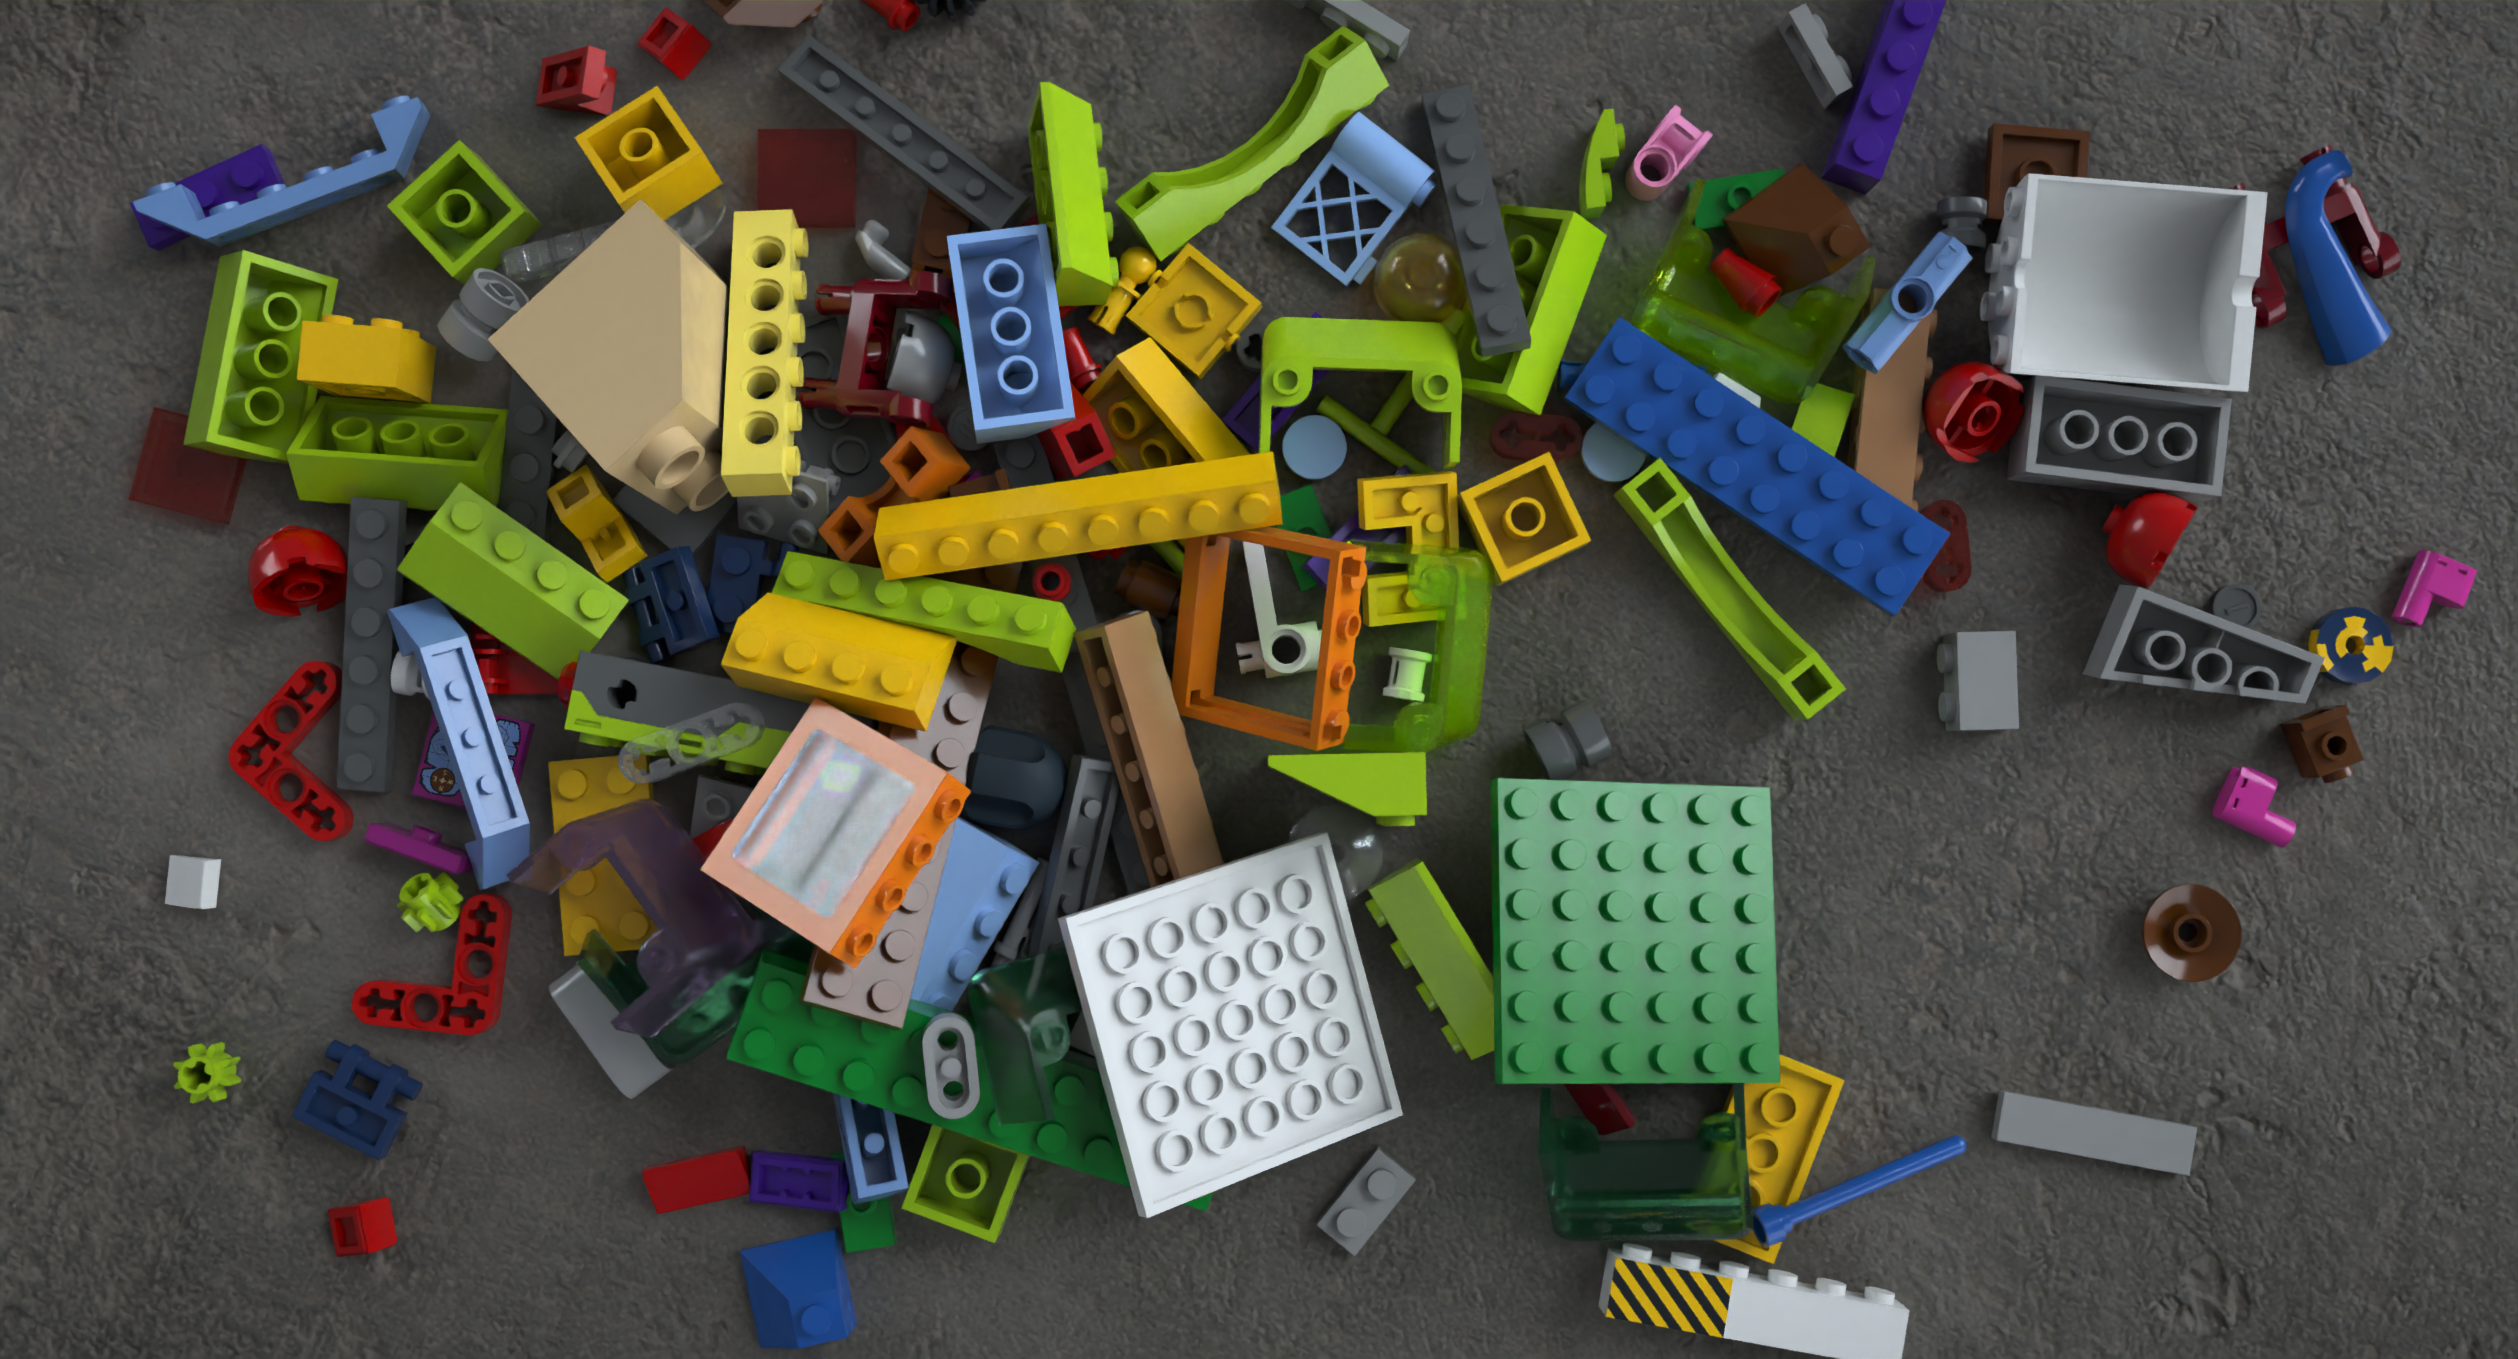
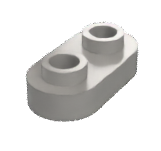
[922,1013,980,1119]

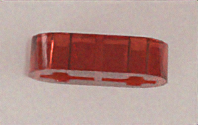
[1489,413,1583,462]
[1920,500,1972,593]

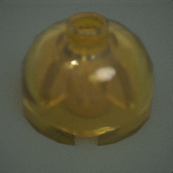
[1373,231,1467,323]

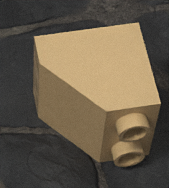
[488,199,730,515]

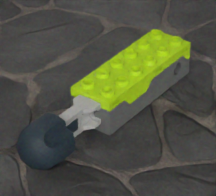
[557,650,1067,829]

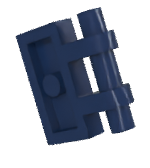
[707,534,799,634]
[622,546,720,664]
[291,1040,423,1160]

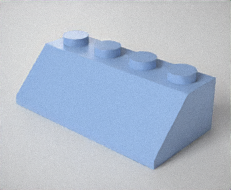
[947,224,1075,444]
[910,816,1039,1011]

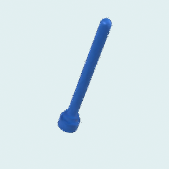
[1748,1135,1967,1248]

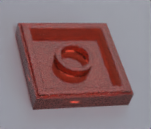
[757,129,857,228]
[128,407,247,525]

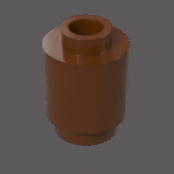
[1114,558,1182,622]

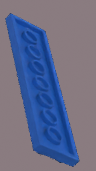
[1563,317,1951,617]

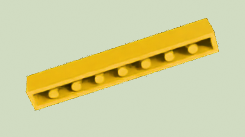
[874,451,1283,581]

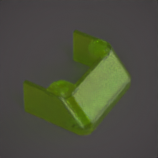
[1632,178,1876,404]
[1340,540,1494,753]

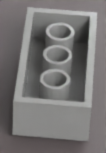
[2006,376,2232,503]

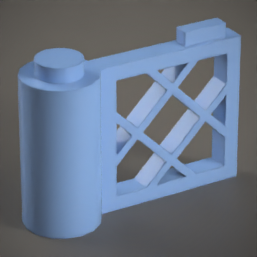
[1271,112,1437,287]

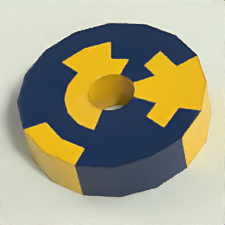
[2308,606,2394,685]

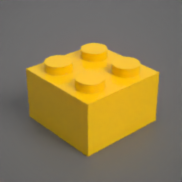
[574,86,723,220]
[297,314,437,404]
[1457,452,1591,587]

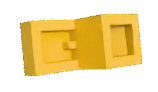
[546,464,647,583]

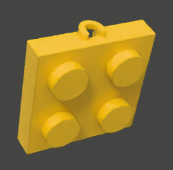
[1126,243,1263,380]

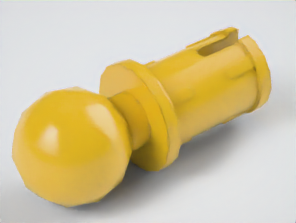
[1087,246,1157,335]

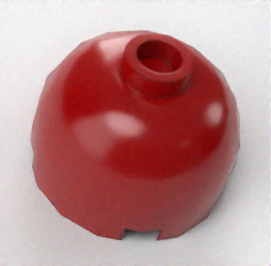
[1923,361,2025,463]
[2102,492,2199,590]
[248,526,348,617]

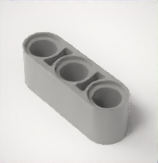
[549,955,674,1099]

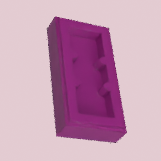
[364,822,473,874]

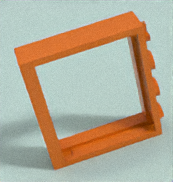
[1171,527,1367,751]

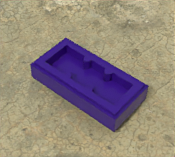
[749,1150,849,1212]

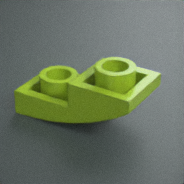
[1579,108,1625,219]
[1792,380,1855,457]

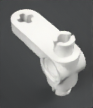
[1236,541,1322,678]

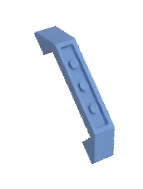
[133,96,431,247]
[387,597,530,890]

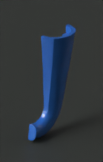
[2285,150,2392,366]

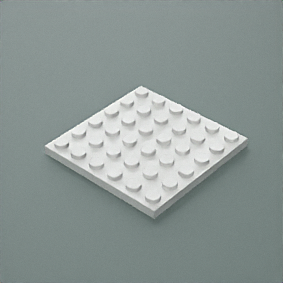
[1058,832,1403,1218]

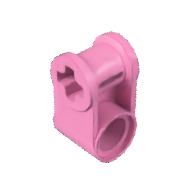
[1625,105,1713,201]

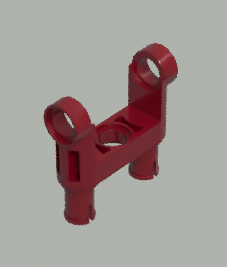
[2229,145,2401,329]
[798,271,954,428]

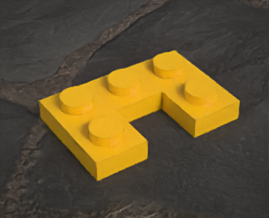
[1357,471,1461,627]

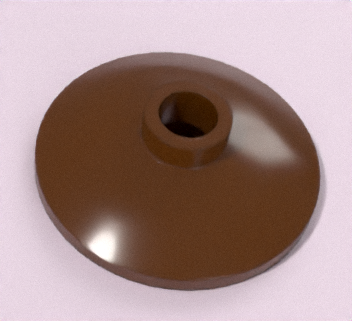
[2142,884,2242,982]

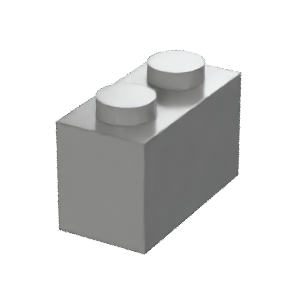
[1937,631,2019,731]

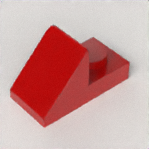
[536,45,617,115]

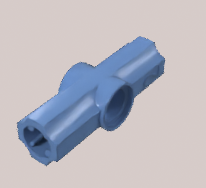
[1842,232,1972,374]

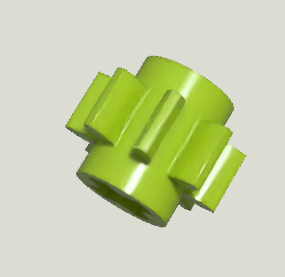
[397,872,464,933]
[173,1042,242,1104]

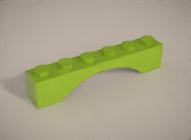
[1114,25,1389,261]
[1613,458,1846,721]
[772,551,1076,673]

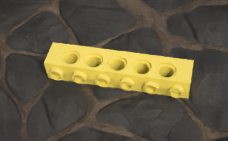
[721,209,809,497]

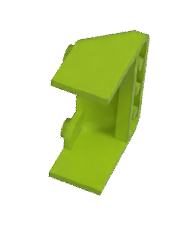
[1258,317,1462,471]

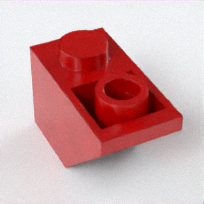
[1037,382,1116,479]

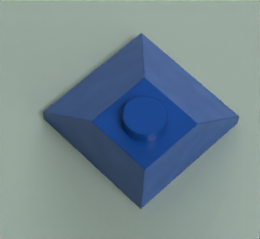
[740,1228,857,1349]

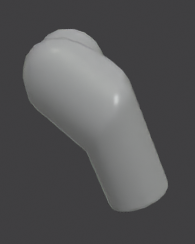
[855,219,911,279]

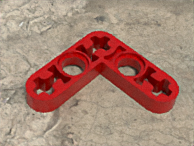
[228,660,354,841]
[352,893,512,1035]

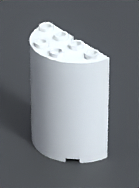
[1980,173,2268,392]

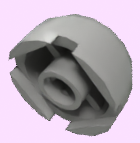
[885,310,962,405]

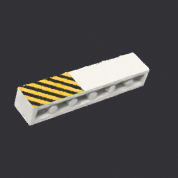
[1598,1243,1910,1359]

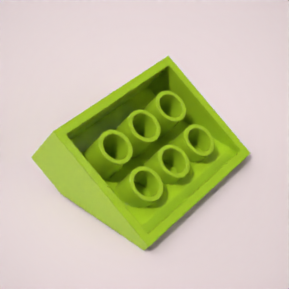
[1267,752,1427,826]

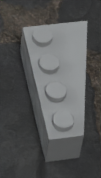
[2083,584,2325,704]

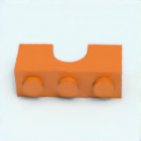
[818,426,971,568]

